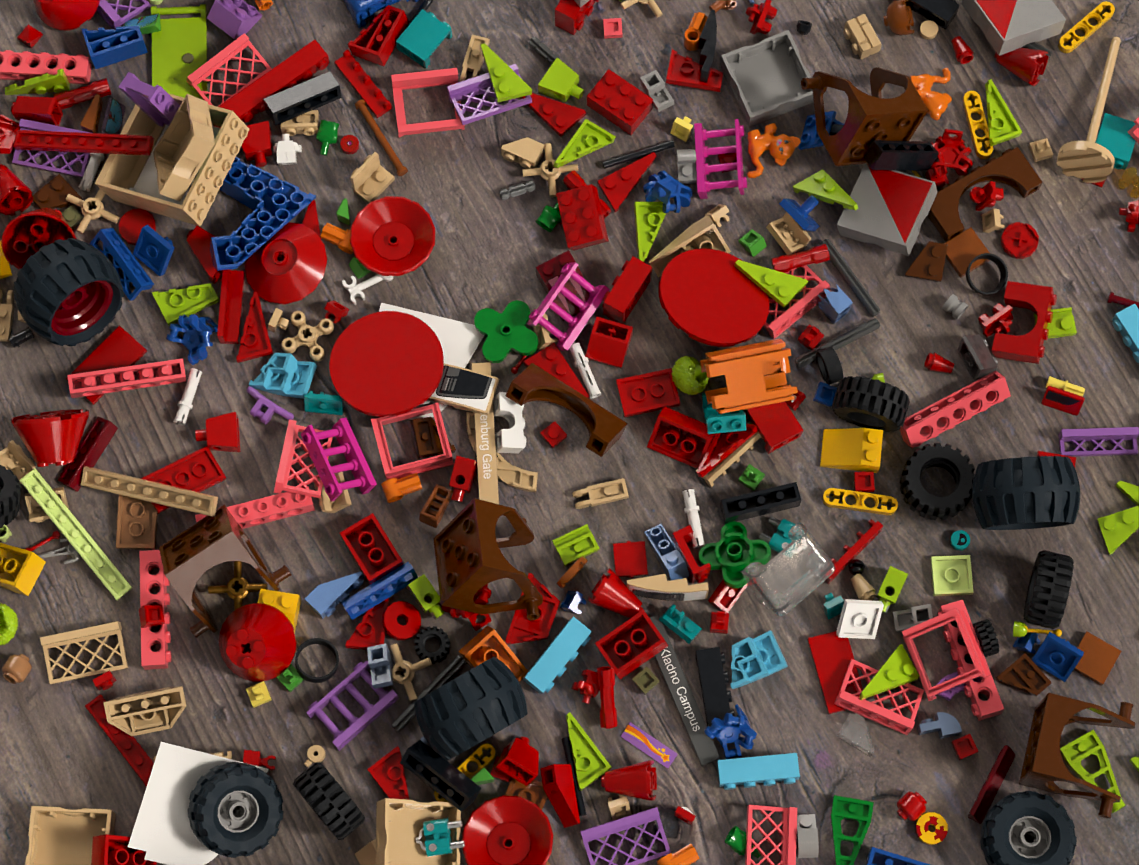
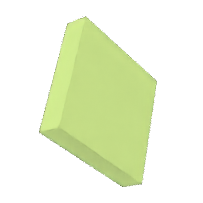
[930,555,974,596]

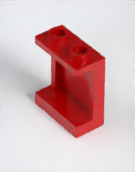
[745,402,803,454]
[672,525,711,583]

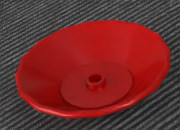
[350,196,435,276]
[245,222,327,305]
[462,795,553,865]

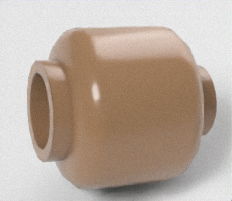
[2,654,32,684]

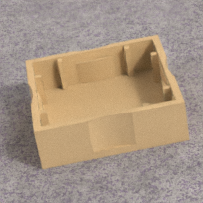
[153,94,215,201]
[376,798,461,865]
[25,806,116,865]

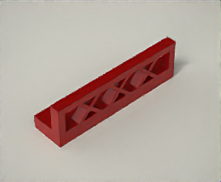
[217,269,245,344]

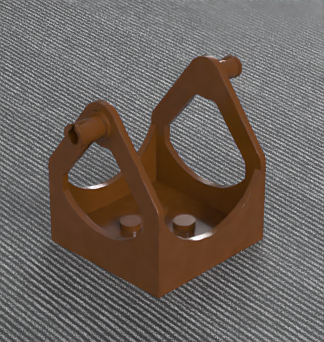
[801,67,928,166]
[433,498,543,620]
[159,504,291,638]
[1019,693,1136,818]

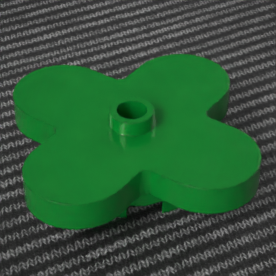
[474,300,538,364]
[699,521,771,588]

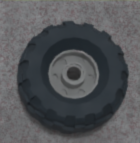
[188,762,284,858]
[980,791,1077,865]

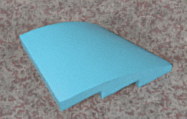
[248,353,317,399]
[730,630,788,689]

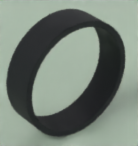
[295,638,339,683]

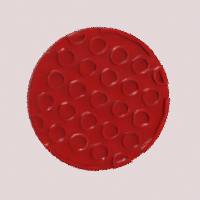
[658,248,769,347]
[329,311,444,417]

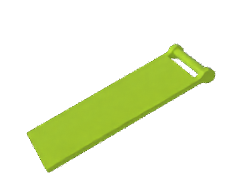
[151,4,208,100]

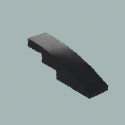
[698,9,717,83]

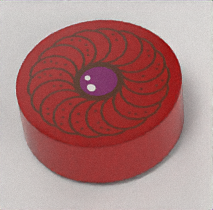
[340,135,359,154]

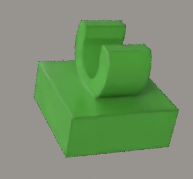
[738,464,765,491]
[277,664,305,692]

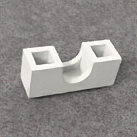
[493,392,526,454]

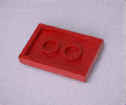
[616,368,680,417]

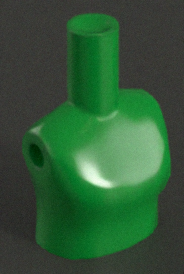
[316,120,339,156]
[536,201,561,233]
[725,826,761,859]

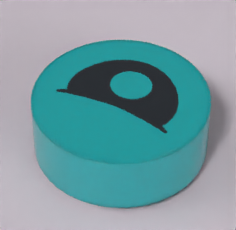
[950,530,970,551]

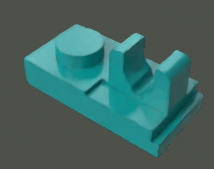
[304,391,344,415]
[659,604,702,644]

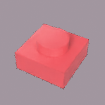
[603,18,623,39]

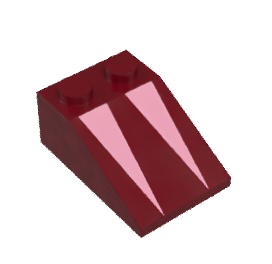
[536,250,590,321]

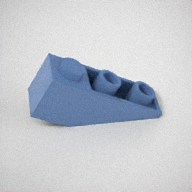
[644,524,689,581]
[305,572,364,619]

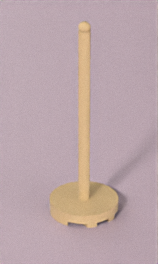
[1057,37,1121,183]

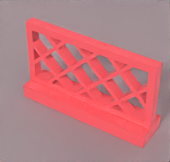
[186,33,272,107]
[763,265,830,339]
[273,419,333,498]
[834,659,924,735]
[745,805,797,865]

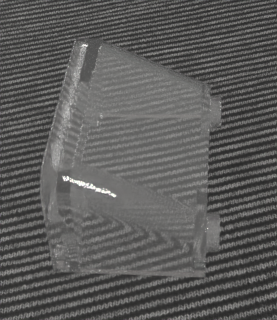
[741,522,835,616]

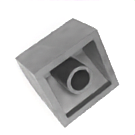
[957,334,998,382]

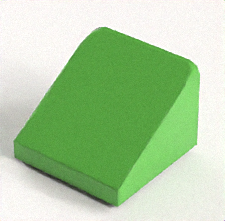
[336,198,351,226]
[738,229,767,257]
[349,257,371,279]
[471,768,494,785]

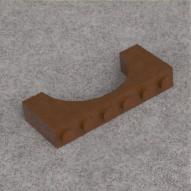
[927,147,1042,242]
[505,363,628,457]

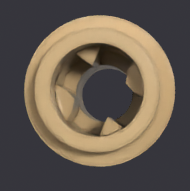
[851,574,876,601]

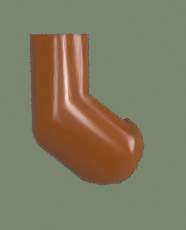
[709,0,737,13]

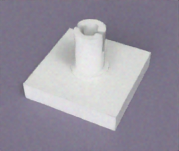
[836,599,884,639]

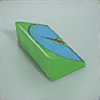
[124,13,161,35]

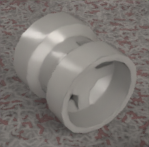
[942,294,969,320]

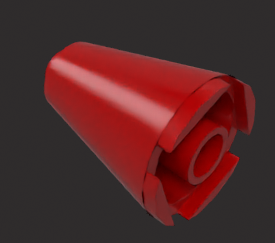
[995,47,1049,86]
[0,164,33,216]
[587,568,643,618]
[601,760,657,801]

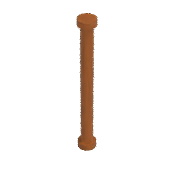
[355,99,408,176]

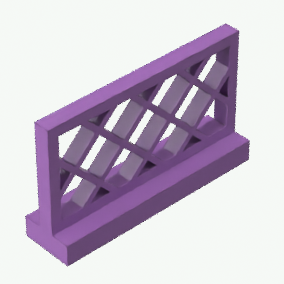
[96,0,150,29]
[447,64,532,125]
[12,119,90,178]
[579,807,671,865]

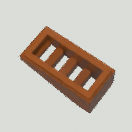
[80,94,103,133]
[419,484,453,528]

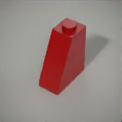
[11,96,63,126]
[186,226,223,284]

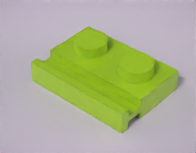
[1033,307,1077,339]
[552,524,600,567]

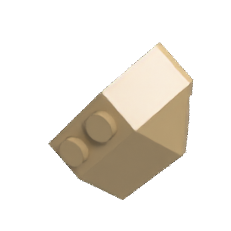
[104,686,187,736]

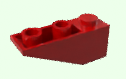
[540,764,580,828]

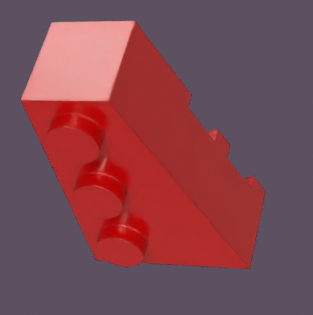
[348,5,409,67]

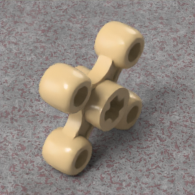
[281,311,334,362]

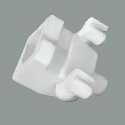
[273,134,302,165]

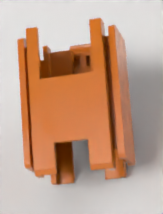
[700,339,798,414]

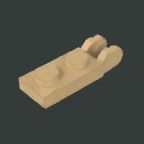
[460,35,490,82]
[0,290,14,342]
[572,478,629,509]

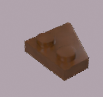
[33,174,83,209]
[905,241,948,282]
[412,417,456,458]
[996,653,1052,696]

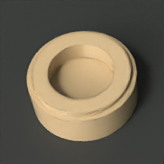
[919,20,938,40]

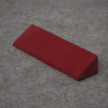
[57,417,118,492]
[968,745,1015,824]

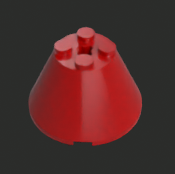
[33,0,100,31]
[1,208,77,270]
[11,409,89,467]
[219,603,297,682]

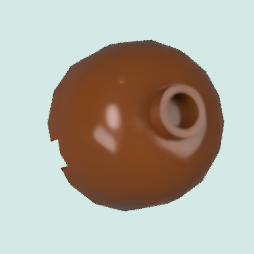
[883,0,914,36]

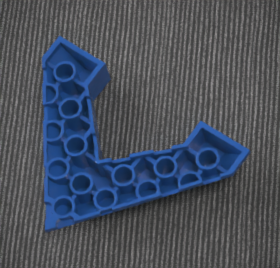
[195,157,316,271]

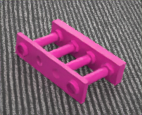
[694,119,747,199]
[527,262,610,351]
[300,418,377,502]

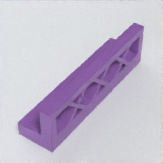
[1058,427,1139,457]

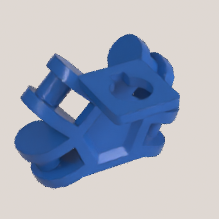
[643,170,693,213]
[166,314,218,365]
[704,704,757,759]

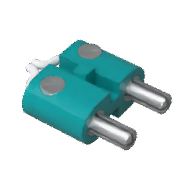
[759,517,807,558]
[416,818,465,857]

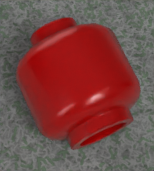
[897,791,927,821]

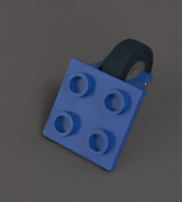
[798,111,844,150]

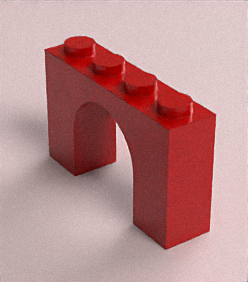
[992,281,1057,364]

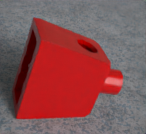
[241,121,273,167]
[195,412,241,452]
[449,455,477,502]
[496,737,539,786]

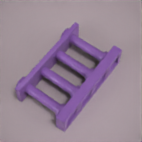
[306,660,399,751]

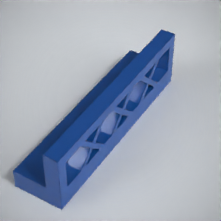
[89,228,154,301]
[341,562,418,620]

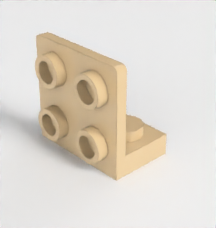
[350,152,395,204]

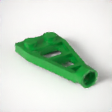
[830,795,874,865]

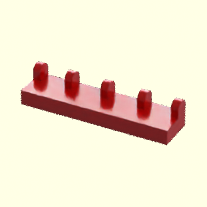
[334,50,392,118]
[818,519,883,584]

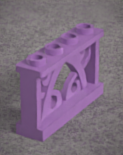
[118,72,180,127]

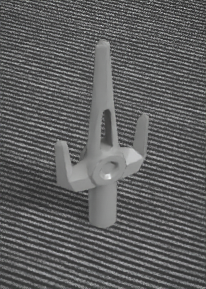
[38,538,80,564]

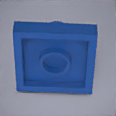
[779,195,820,231]
[133,225,175,276]
[1032,632,1084,682]

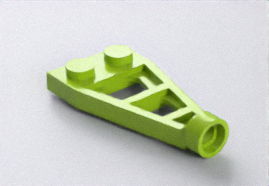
[1060,729,1126,813]

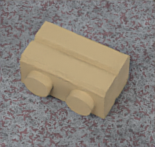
[843,14,882,59]

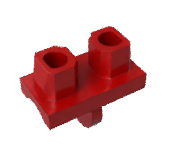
[745,0,778,34]
[970,181,1004,211]
[978,303,1013,337]

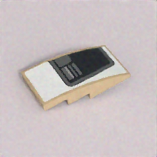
[429,363,500,415]
[626,574,709,601]

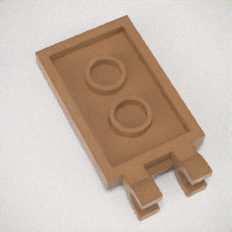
[116,495,158,550]

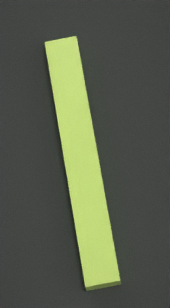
[20,468,132,601]

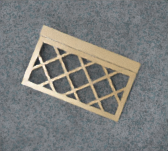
[40,621,128,684]

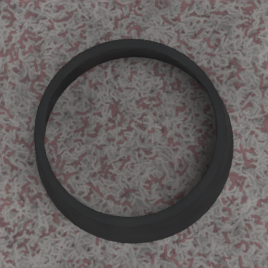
[966,253,1008,294]

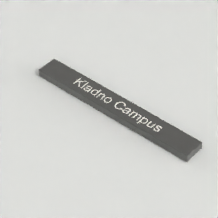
[649,614,720,766]

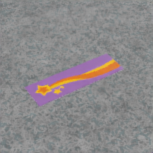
[620,722,678,768]

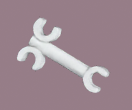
[342,274,393,305]

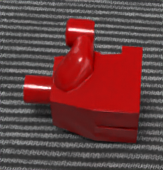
[1119,200,1139,232]
[571,669,600,704]

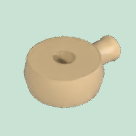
[304,745,326,768]

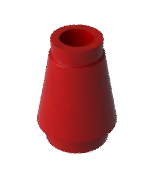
[951,36,974,64]
[924,352,954,374]

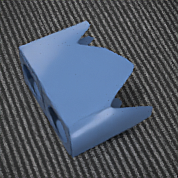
[818,284,853,324]

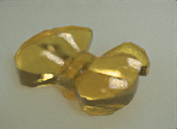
[1118,167,1139,199]

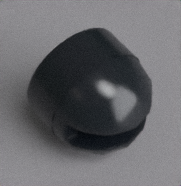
[797,20,812,35]
[849,559,865,575]

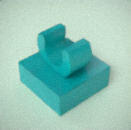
[823,593,844,620]

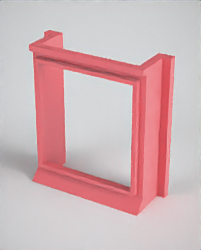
[391,68,465,138]
[371,402,454,480]
[901,608,991,701]

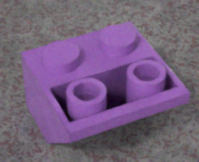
[207,0,262,39]

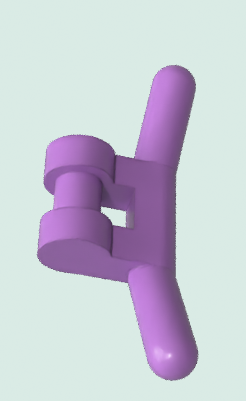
[246,386,294,425]

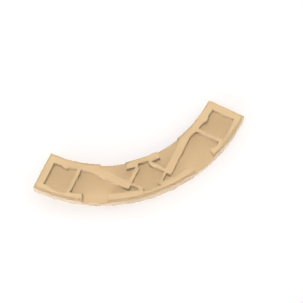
[466,412,538,493]

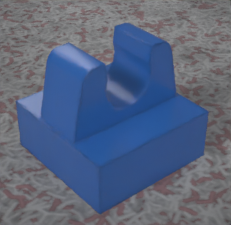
[560,591,586,614]
[1013,632,1040,654]

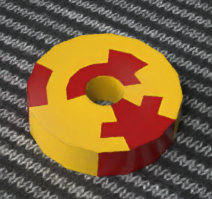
[915,812,948,845]

